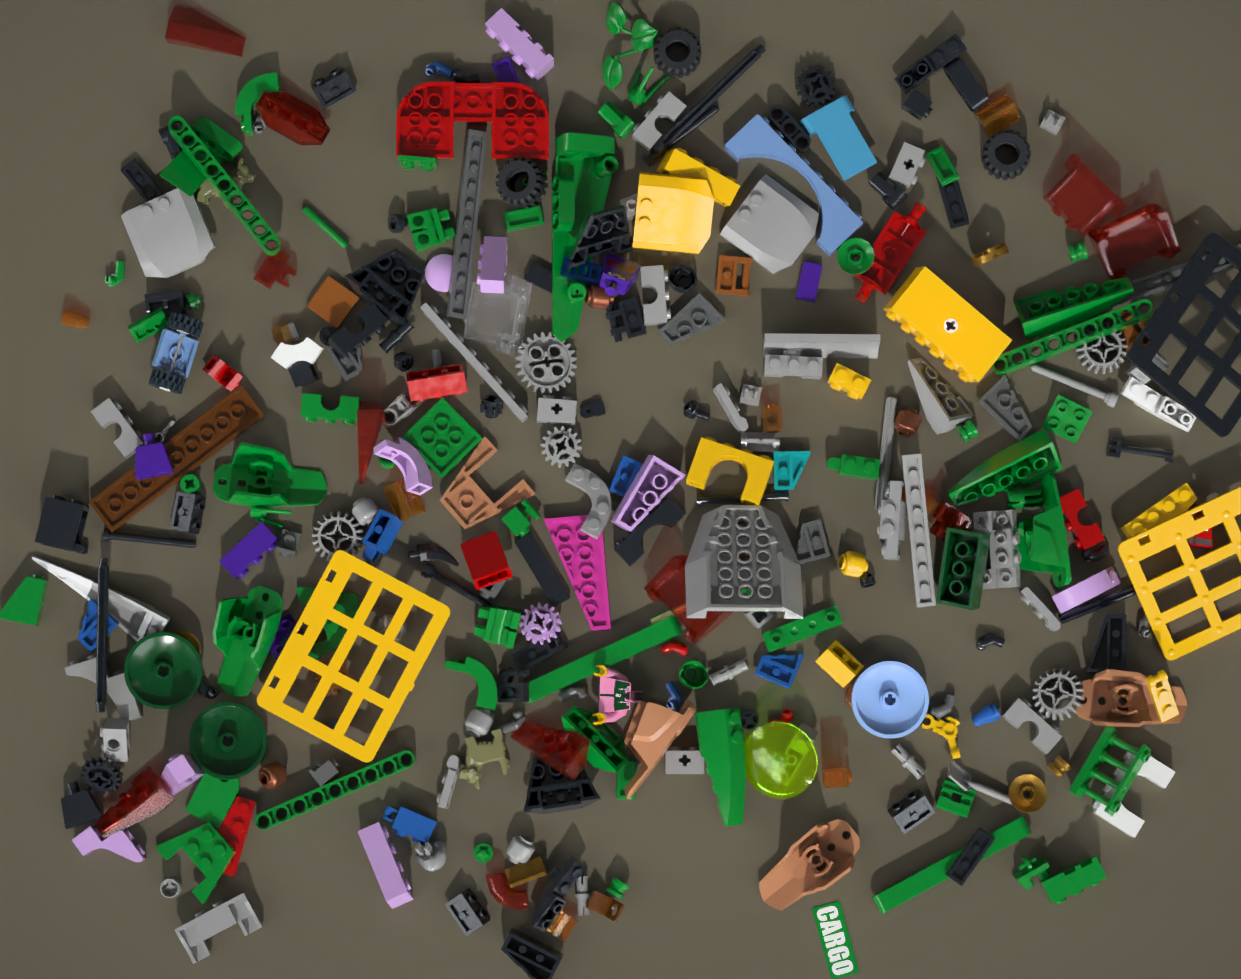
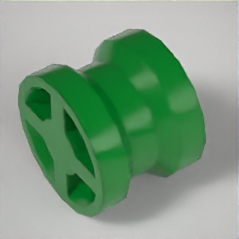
[1067,241,1088,263]
[956,419,979,443]
[180,474,201,494]
[606,877,630,899]

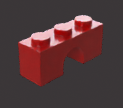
[1060,488,1105,551]

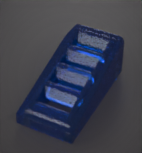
[560,257,603,284]

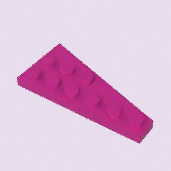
[544,515,611,631]

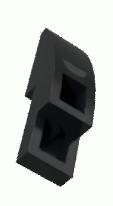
[894,33,967,94]
[531,857,587,932]

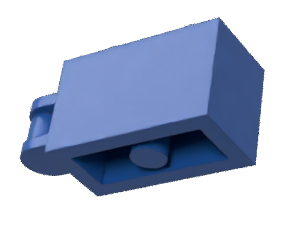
[362,509,403,564]
[382,805,437,845]

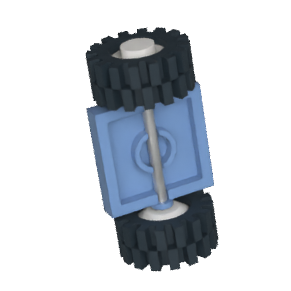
[148,313,204,394]

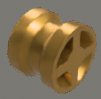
[1047,755,1071,779]

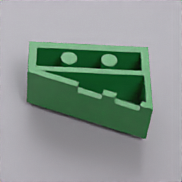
[1040,856,1107,905]

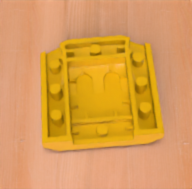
[632,172,714,254]

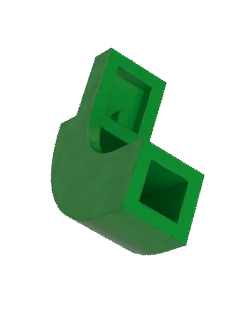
[235,72,281,136]
[444,657,498,710]

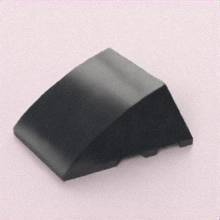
[568,205,633,268]
[345,249,425,325]
[524,747,600,814]

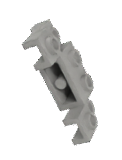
[877,481,906,561]
[973,510,1021,590]
[174,892,263,964]

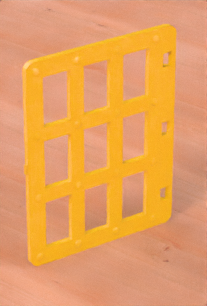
[1117,486,1241,660]
[257,550,451,763]

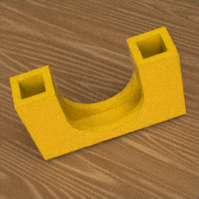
[686,437,774,505]

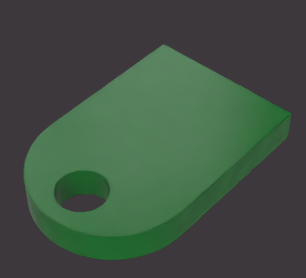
[185,773,240,828]

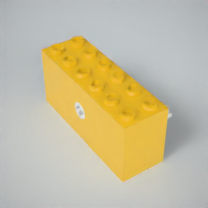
[883,266,1012,383]

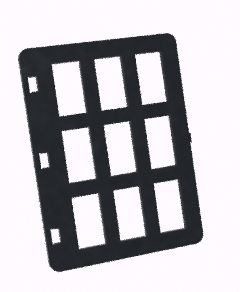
[1126,233,1241,437]

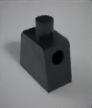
[61,781,104,829]

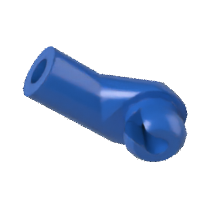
[425,61,453,78]

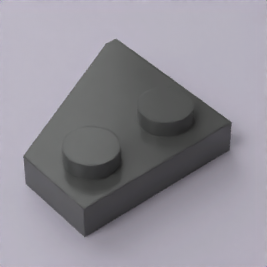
[326,330,362,382]
[796,519,830,564]

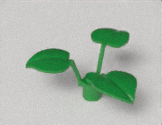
[602,2,658,90]

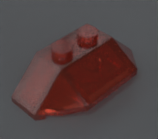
[255,91,330,145]

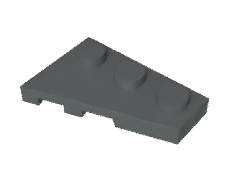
[658,293,726,346]
[978,375,1033,442]

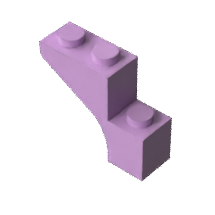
[72,826,146,862]

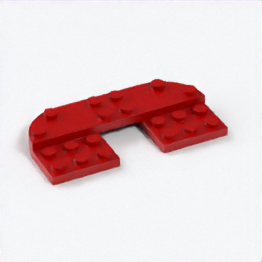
[396,82,549,160]

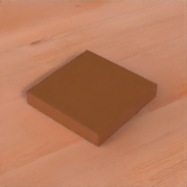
[306,276,360,329]

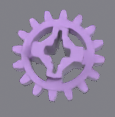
[519,603,562,645]

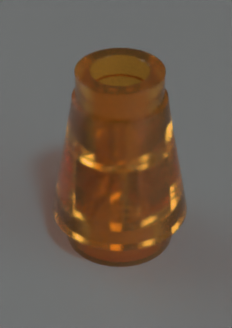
[60,309,90,329]

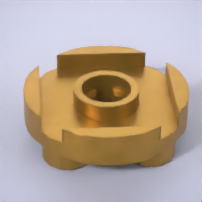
[970,242,1009,267]

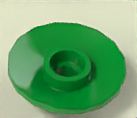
[837,238,875,275]

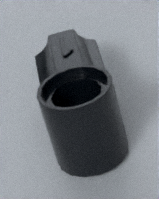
[158,123,183,161]
[868,171,907,210]

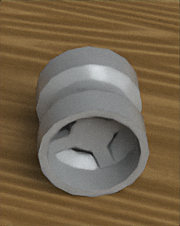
[160,878,182,898]

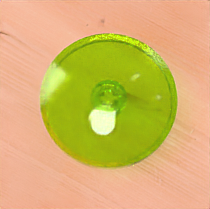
[744,722,818,799]

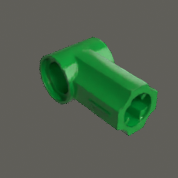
[597,101,636,140]

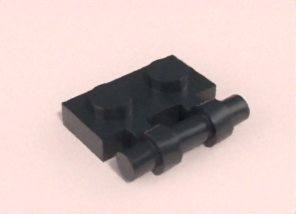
[606,297,647,343]
[497,667,530,702]

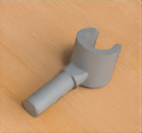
[154,420,175,443]

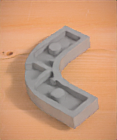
[565,463,611,540]

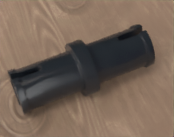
[379,319,415,353]

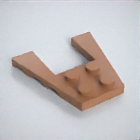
[440,436,536,529]

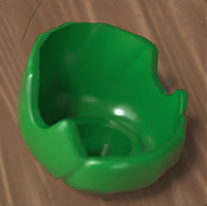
[678,659,708,689]

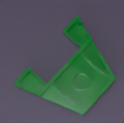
[296,587,360,659]
[155,822,236,904]

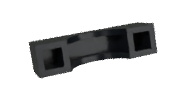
[614,497,686,567]

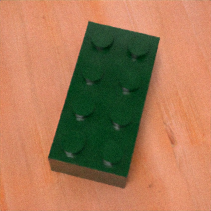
[936,525,991,610]

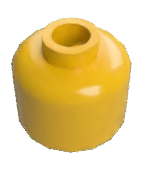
[838,551,868,577]

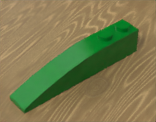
[1014,277,1134,340]
[948,429,1063,507]
[695,707,746,827]

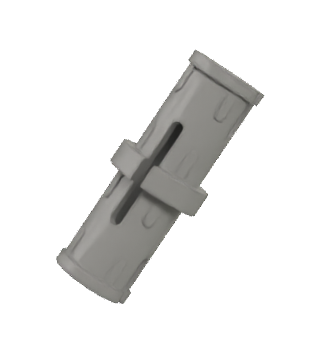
[708,659,748,686]
[891,743,926,780]
[575,876,590,915]

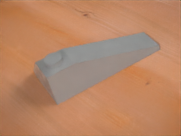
[907,357,974,434]

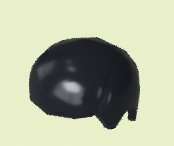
[668,264,697,293]

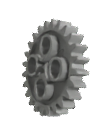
[515,332,577,394]

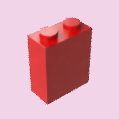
[460,531,513,590]

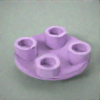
[425,254,453,292]

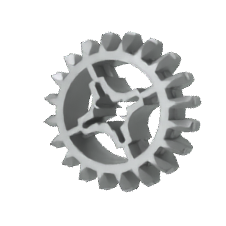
[1076,323,1128,374]
[312,511,364,562]
[1032,668,1085,720]

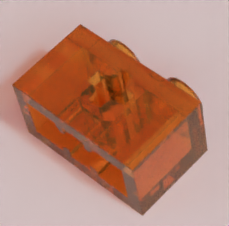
[822,767,852,789]

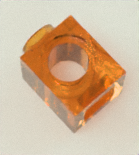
[761,404,783,433]

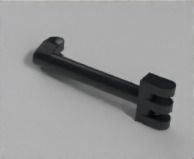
[1107,437,1174,462]

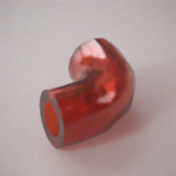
[486,873,528,910]

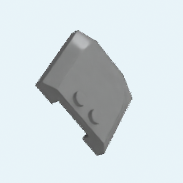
[720,174,819,274]
[121,188,216,278]

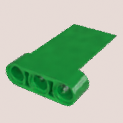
[160,116,243,197]

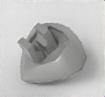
[415,840,447,872]

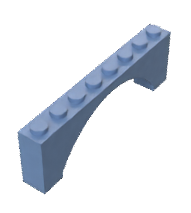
[724,114,864,257]

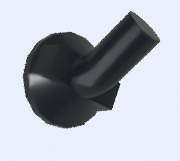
[683,400,711,421]

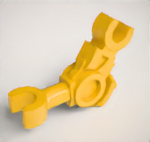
[921,714,960,760]

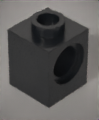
[901,90,933,121]

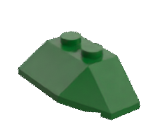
[561,705,629,773]

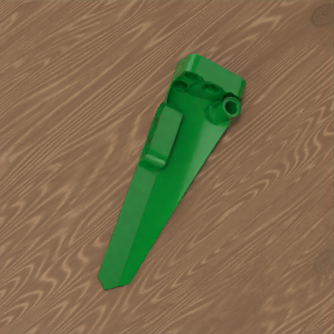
[552,133,618,342]

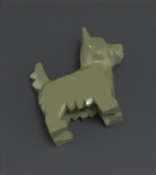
[196,157,256,209]
[458,728,510,789]

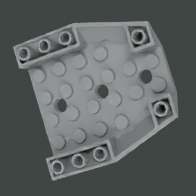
[685,505,803,619]

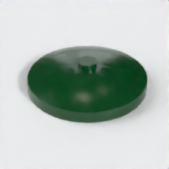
[124,632,202,709]
[189,702,267,780]

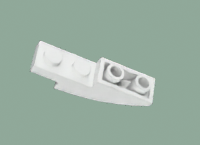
[1120,377,1197,432]

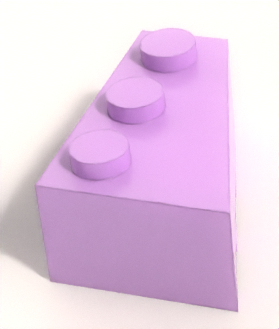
[477,236,507,294]

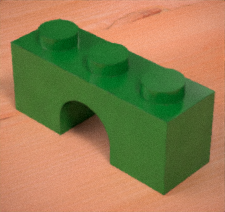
[300,393,361,425]

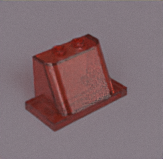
[1043,153,1128,238]

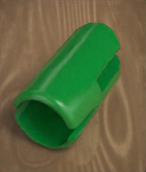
[1007,488,1042,509]

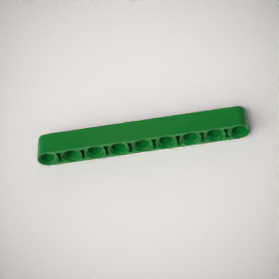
[168,116,280,256]
[991,299,1154,376]
[527,615,683,704]
[255,750,416,830]
[872,815,1032,914]

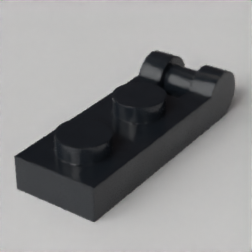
[511,632,568,669]

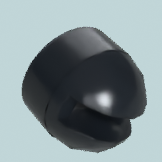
[860,573,876,588]

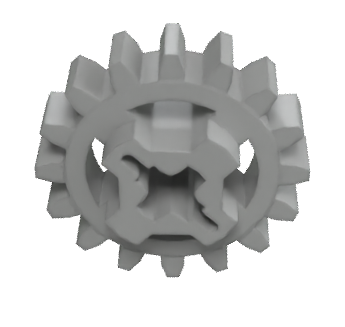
[541,426,582,468]

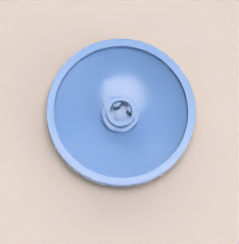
[851,661,929,738]

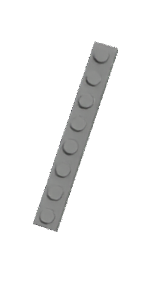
[420,303,528,423]
[901,453,936,608]

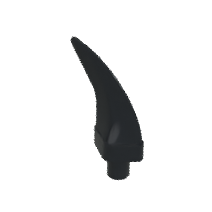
[408,544,459,566]

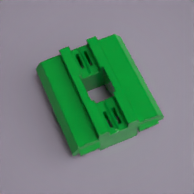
[935,778,976,818]

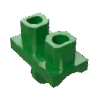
[1012,855,1050,890]

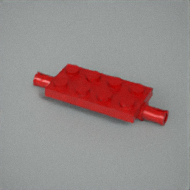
[853,202,927,303]

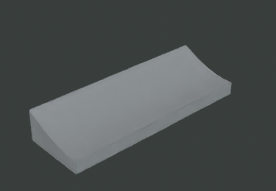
[763,333,880,359]

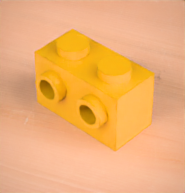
[827,363,871,400]
[815,640,864,688]

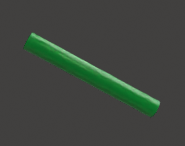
[302,206,349,249]

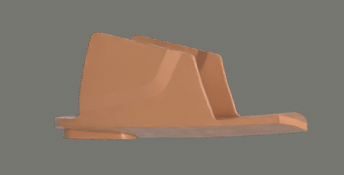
[1075,669,1187,727]
[624,701,696,799]
[759,819,860,911]

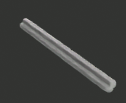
[874,397,897,510]

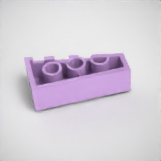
[485,8,554,81]
[610,455,685,531]
[160,753,204,796]
[358,822,414,909]

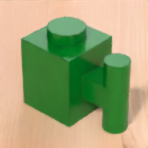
[501,499,541,538]

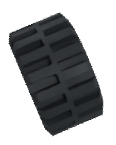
[654,27,701,78]
[981,129,1031,180]
[495,157,548,208]

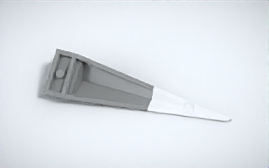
[32,556,170,642]

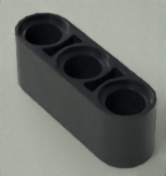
[943,57,990,113]
[768,105,811,153]

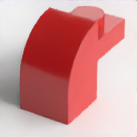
[202,355,243,391]

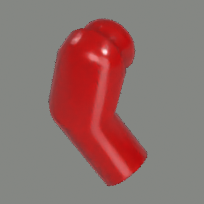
[660,640,689,657]
[768,708,794,729]

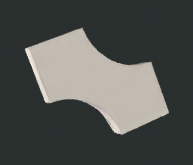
[271,337,324,369]

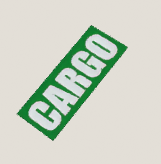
[812,901,859,979]

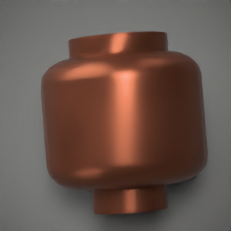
[585,284,614,309]
[894,408,922,438]
[258,762,287,790]

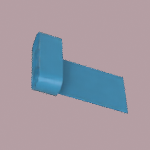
[799,95,877,181]

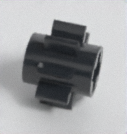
[480,395,504,419]

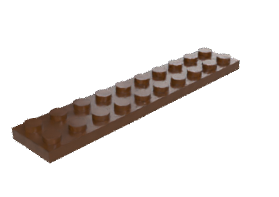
[89,385,265,532]

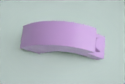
[373,438,433,495]
[1052,566,1121,614]

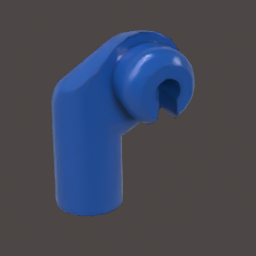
[665,681,682,710]

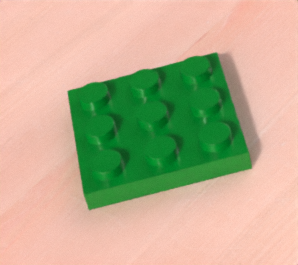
[401,398,483,479]

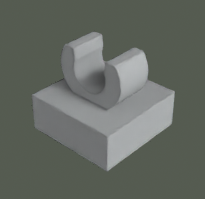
[1039,109,1065,136]
[739,384,762,407]

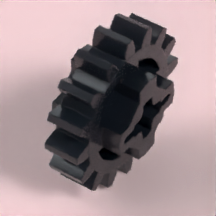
[795,65,837,108]
[80,756,123,795]

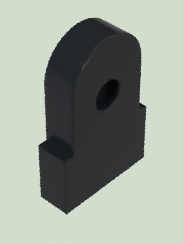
[580,399,605,419]

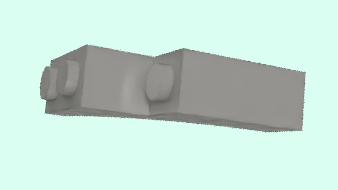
[65,654,143,721]

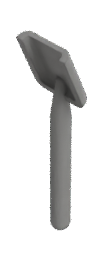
[947,760,1012,805]

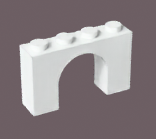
[1093,748,1175,838]

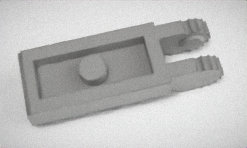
[713,383,748,433]
[1019,587,1061,631]
[437,755,461,809]

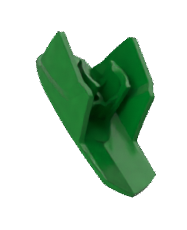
[213,443,327,507]
[1017,473,1072,587]
[213,586,283,697]

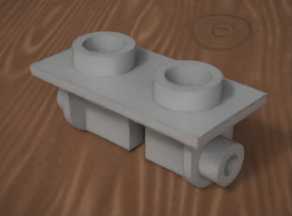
[741,432,780,452]

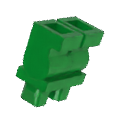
[407,208,455,253]
[474,604,522,649]

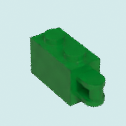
[826,454,880,481]

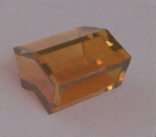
[547,911,578,942]

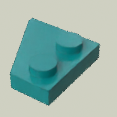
[773,451,811,490]

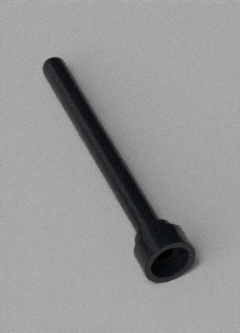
[420,562,491,607]

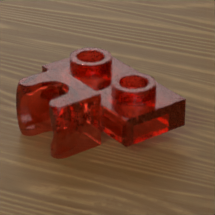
[253,247,297,289]
[930,500,973,542]

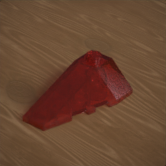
[165,6,246,57]
[357,402,386,485]
[511,722,590,780]
[95,766,175,838]

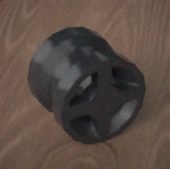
[740,710,759,730]

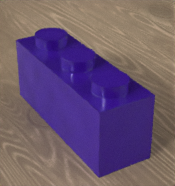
[219,522,279,579]

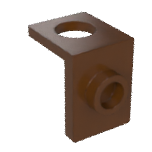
[586,890,625,922]

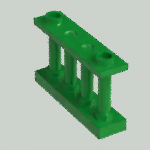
[762,605,843,653]
[1068,726,1151,816]

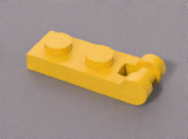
[1145,669,1179,722]

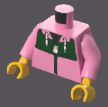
[592,665,642,725]

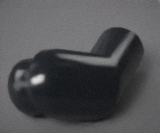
[452,68,480,83]
[1082,545,1110,562]
[197,675,218,699]

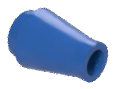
[971,703,1001,727]

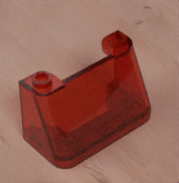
[1088,203,1181,280]
[644,555,734,644]

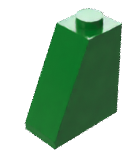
[0,574,48,626]

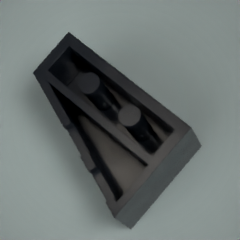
[1086,614,1127,673]
[501,928,564,979]

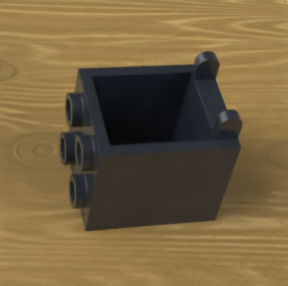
[35,494,89,554]

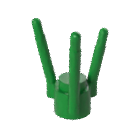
[627,66,670,106]
[250,506,292,529]

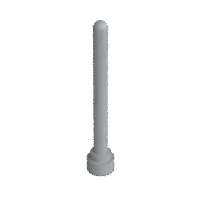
[1031,364,1119,408]

